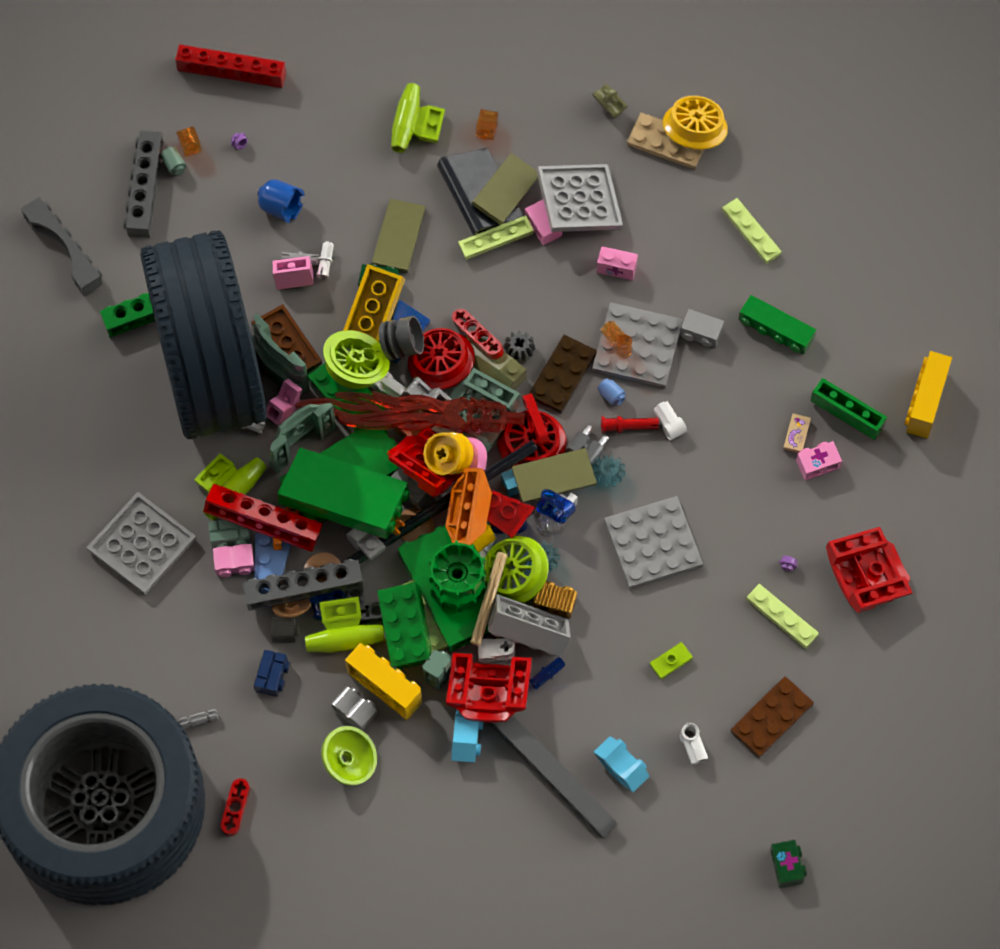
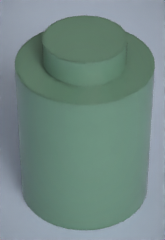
[160,147,187,176]

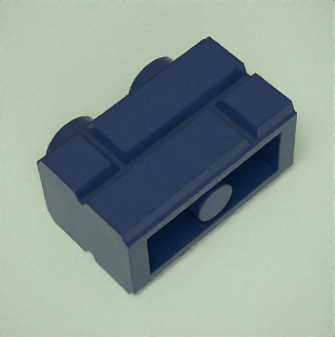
[253,650,290,697]

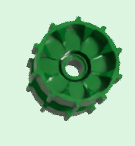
[429,540,486,613]

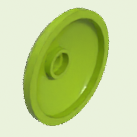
[322,726,377,786]

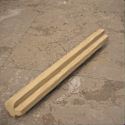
[471,552,507,646]

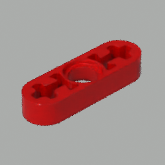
[522,393,550,445]
[221,778,250,836]

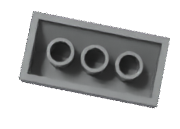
[488,594,571,657]

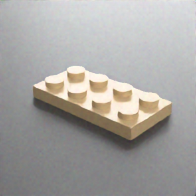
[627,113,704,170]

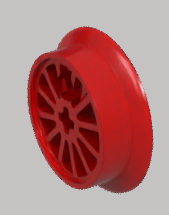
[408,328,475,389]
[498,411,567,466]

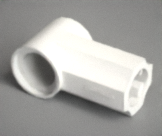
[370,372,407,403]
[653,401,687,441]
[680,723,708,765]

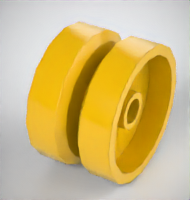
[423,432,474,475]

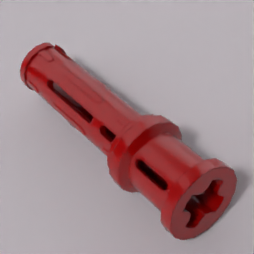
[601,416,659,433]

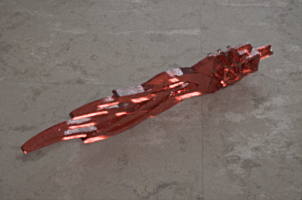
[295,391,525,435]

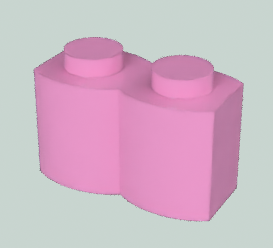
[213,544,255,578]

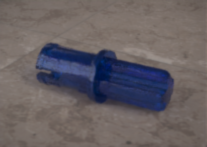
[529,657,565,690]

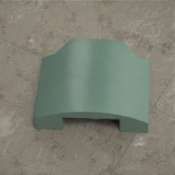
[251,313,310,395]
[432,368,522,453]
[268,403,336,474]

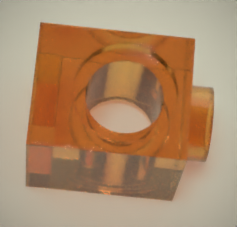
[476,109,499,140]
[176,126,202,157]

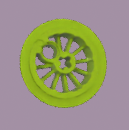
[323,330,390,389]
[484,536,549,603]

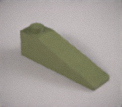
[465,331,526,390]

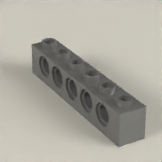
[124,131,164,238]
[243,559,364,611]

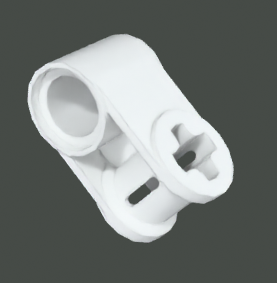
[478,638,516,663]

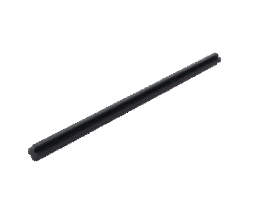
[341,441,537,564]

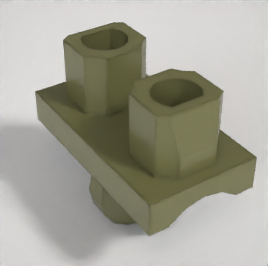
[593,83,628,118]

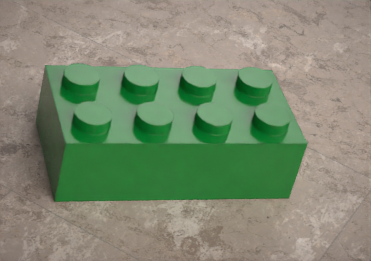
[308,363,385,434]
[377,582,433,669]

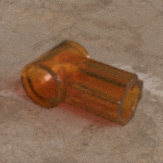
[601,321,633,358]

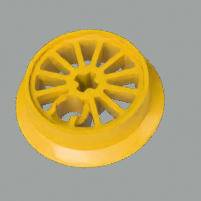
[662,96,728,149]

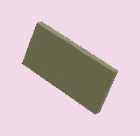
[471,153,538,225]
[372,199,426,273]
[512,448,597,504]

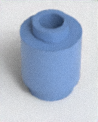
[597,378,626,406]

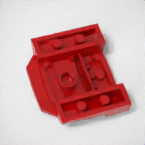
[387,427,464,497]
[826,526,913,613]
[446,653,532,723]

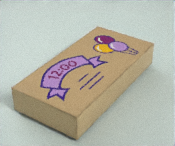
[783,413,811,453]

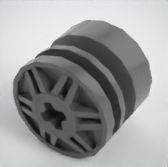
[379,316,424,361]

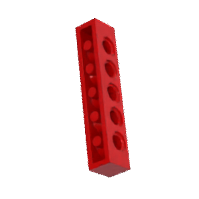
[175,44,286,88]
[203,484,323,552]

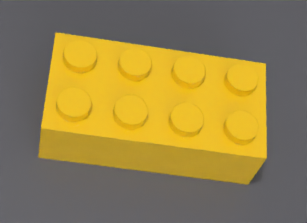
[343,264,405,343]
[904,351,952,439]
[345,643,422,720]

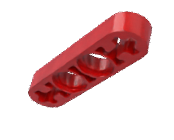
[452,309,504,360]

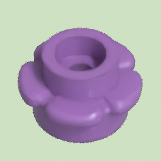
[231,132,248,150]
[779,556,798,572]

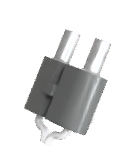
[565,425,609,467]

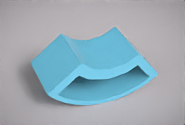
[451,709,483,762]
[593,736,650,792]

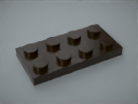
[529,334,597,414]

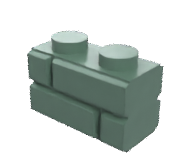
[209,520,251,549]
[422,650,451,690]

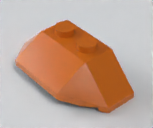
[446,468,492,545]

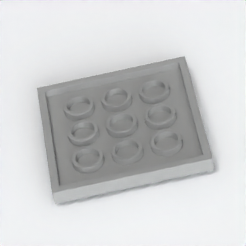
[536,164,623,232]
[592,302,683,388]
[86,492,197,595]
[604,496,703,589]

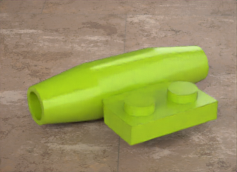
[391,83,445,153]
[194,453,267,521]
[305,597,385,653]

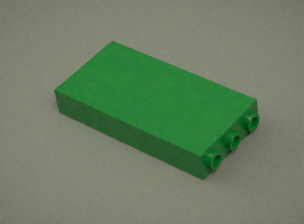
[279,419,399,523]
[277,448,410,539]
[398,525,491,653]

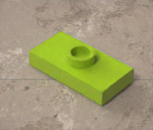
[649,642,693,680]

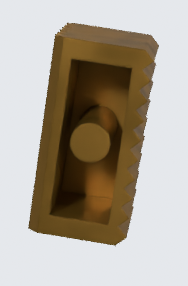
[533,581,577,618]

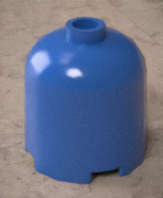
[258,179,305,223]

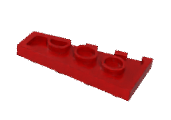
[450,490,535,539]

